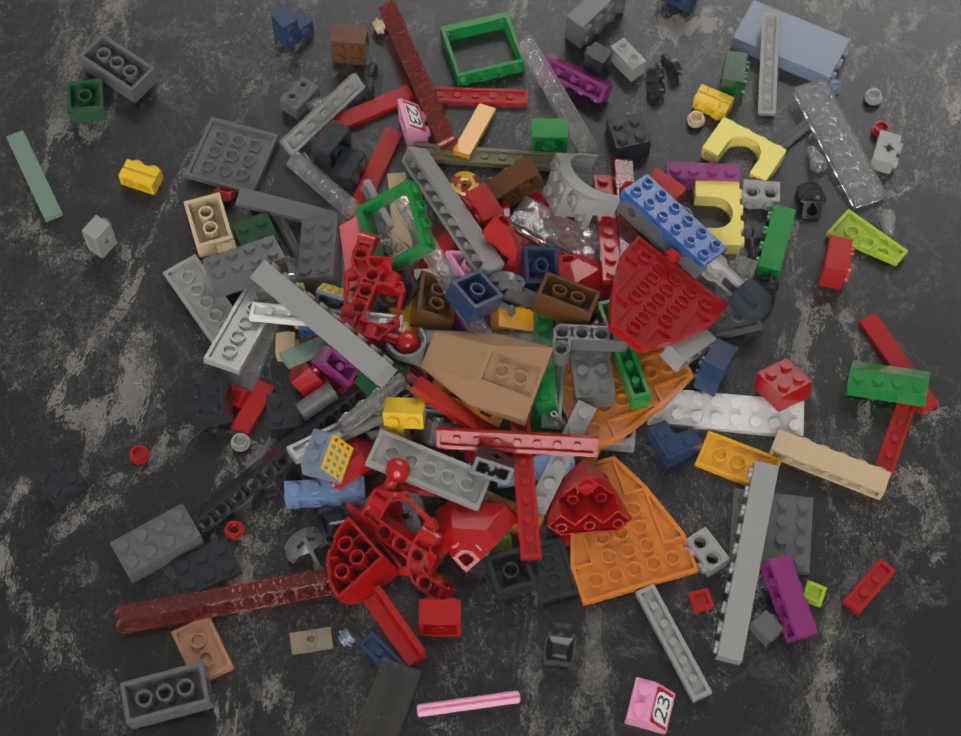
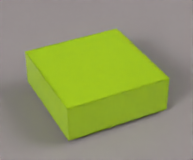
[803,580,827,608]

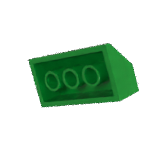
[847,360,931,407]

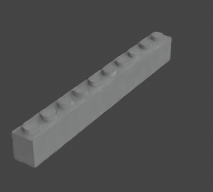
[401,146,505,278]
[250,260,397,388]
[713,461,779,665]

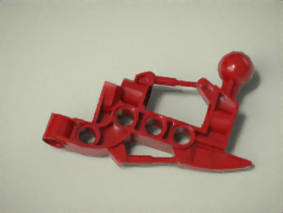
[339,231,420,354]
[346,457,456,600]

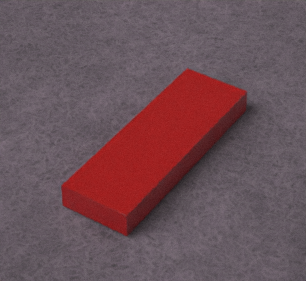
[231,379,276,436]
[842,558,896,616]

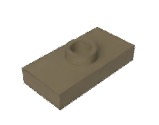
[290,627,334,655]

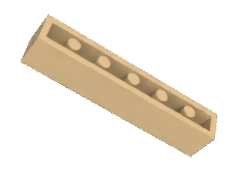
[769,429,891,500]

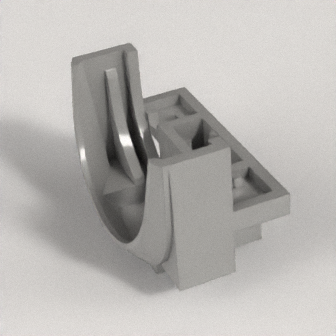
[543,153,620,230]

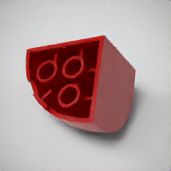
[326,516,399,604]

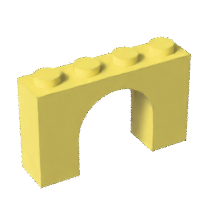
[700,117,787,181]
[693,180,744,254]

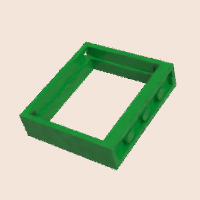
[440,11,525,87]
[355,179,436,272]

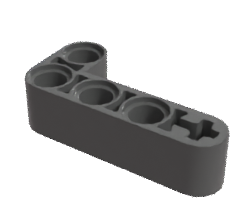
[552,324,629,366]

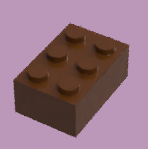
[483,155,545,208]
[410,270,455,330]
[531,272,601,325]

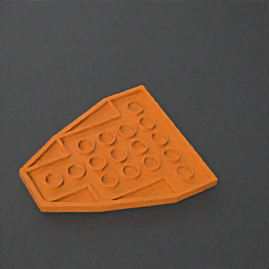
[562,347,693,449]
[570,456,699,606]

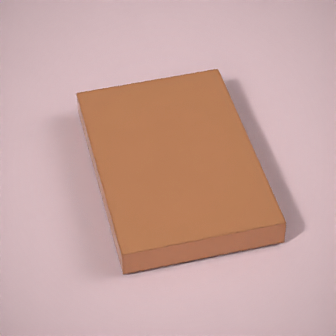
[171,614,234,681]

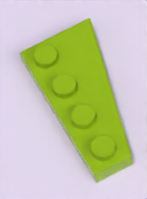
[825,209,908,266]

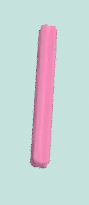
[417,691,520,717]

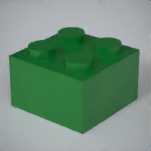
[531,118,568,153]

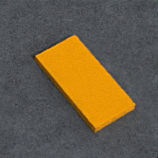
[694,431,782,486]

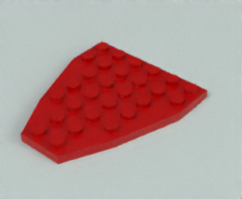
[608,236,728,353]

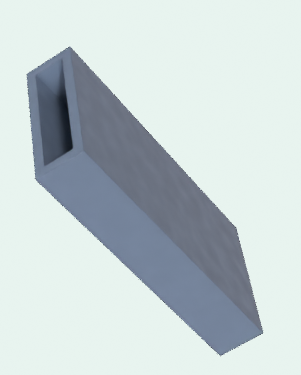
[731,0,850,87]

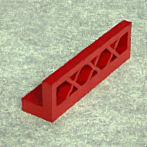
[363,585,426,668]

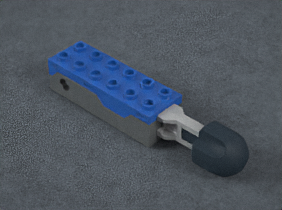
[616,174,771,321]

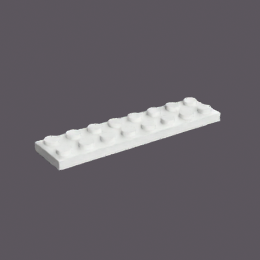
[647,390,804,437]

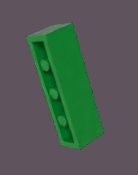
[754,204,796,280]

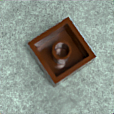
[330,23,370,65]

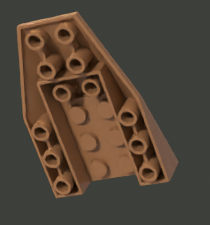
[421,331,554,426]

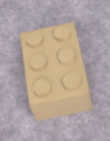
[184,192,233,259]

